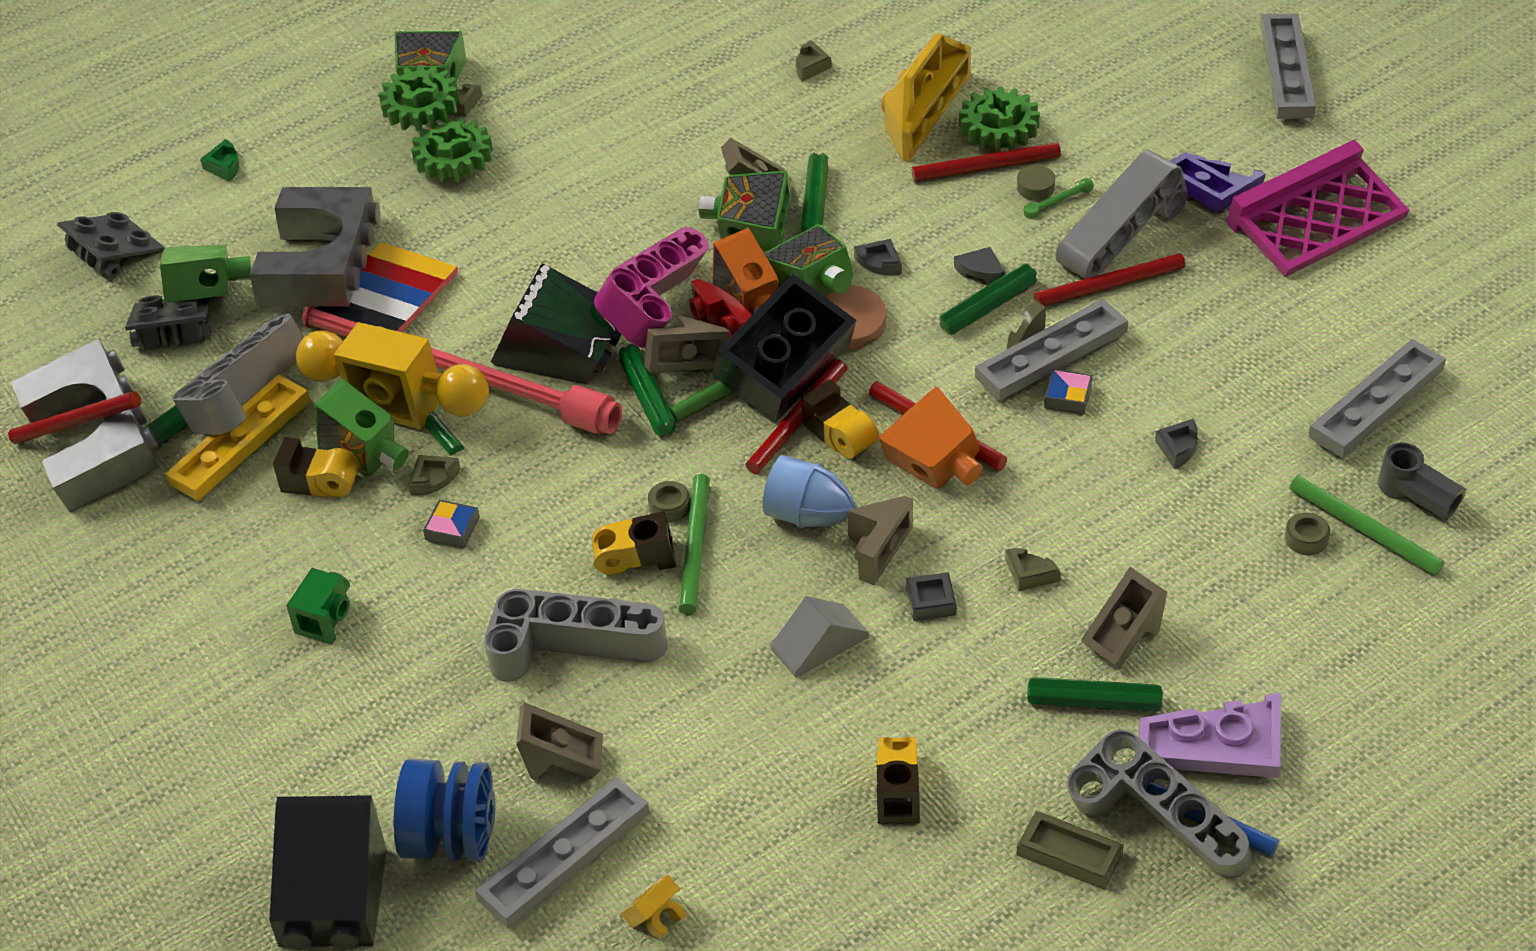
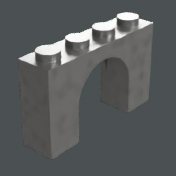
[250,187,381,306]
[11,338,160,513]

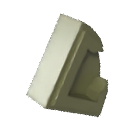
[796,40,832,81]
[451,84,482,117]
[1007,301,1046,349]
[409,455,460,495]
[1005,548,1061,591]

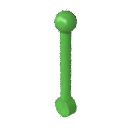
[1024,178,1094,219]

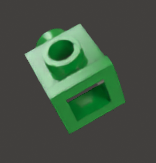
[286,568,350,644]

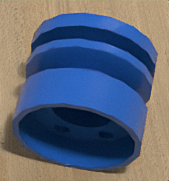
[393,759,495,862]

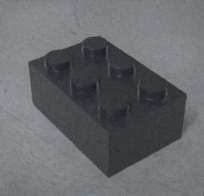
[712,273,857,423]

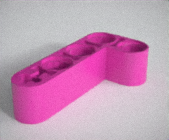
[594,227,709,348]

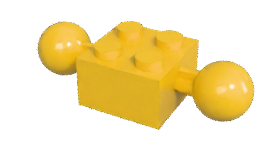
[296,322,489,430]

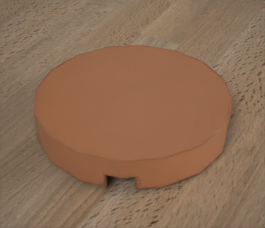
[825,285,886,350]

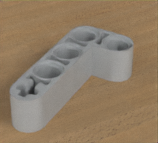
[1056,150,1188,279]
[172,314,304,435]
[484,589,667,682]
[1067,729,1252,878]

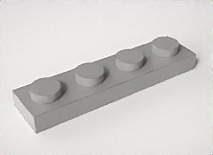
[1261,13,1316,119]
[975,298,1128,401]
[1309,339,1446,458]
[475,777,650,929]

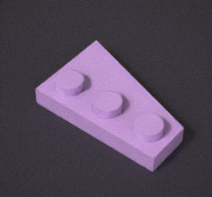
[1139,693,1281,778]

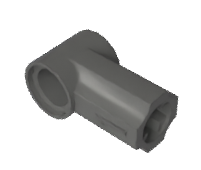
[1378,442,1467,520]

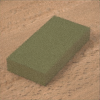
[1016,811,1124,890]

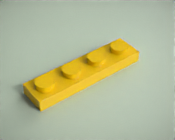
[165,374,311,501]

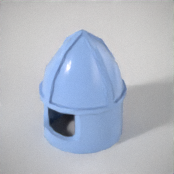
[762,455,857,529]

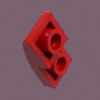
[689,279,752,339]

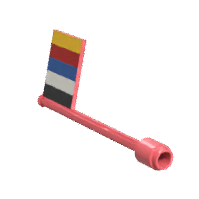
[302,242,623,435]

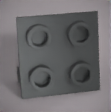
[57,212,165,278]
[125,295,212,350]

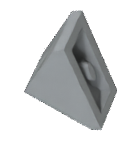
[771,596,869,678]

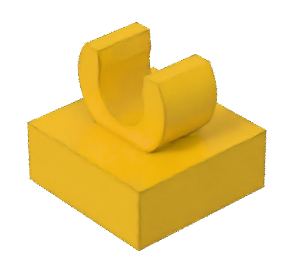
[620,874,686,939]

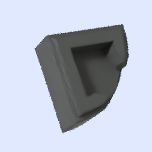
[854,239,902,275]
[954,247,1005,283]
[1155,419,1198,469]

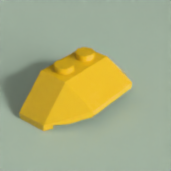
[881,33,971,162]

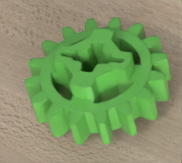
[378,65,460,131]
[959,86,1040,152]
[411,117,493,183]

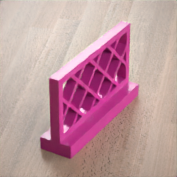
[1226,139,1409,277]

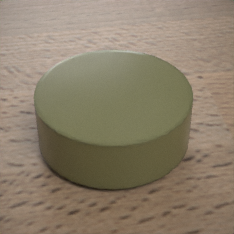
[1017,165,1055,200]
[648,481,691,522]
[1285,513,1330,555]

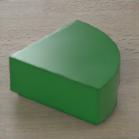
[200,139,239,182]

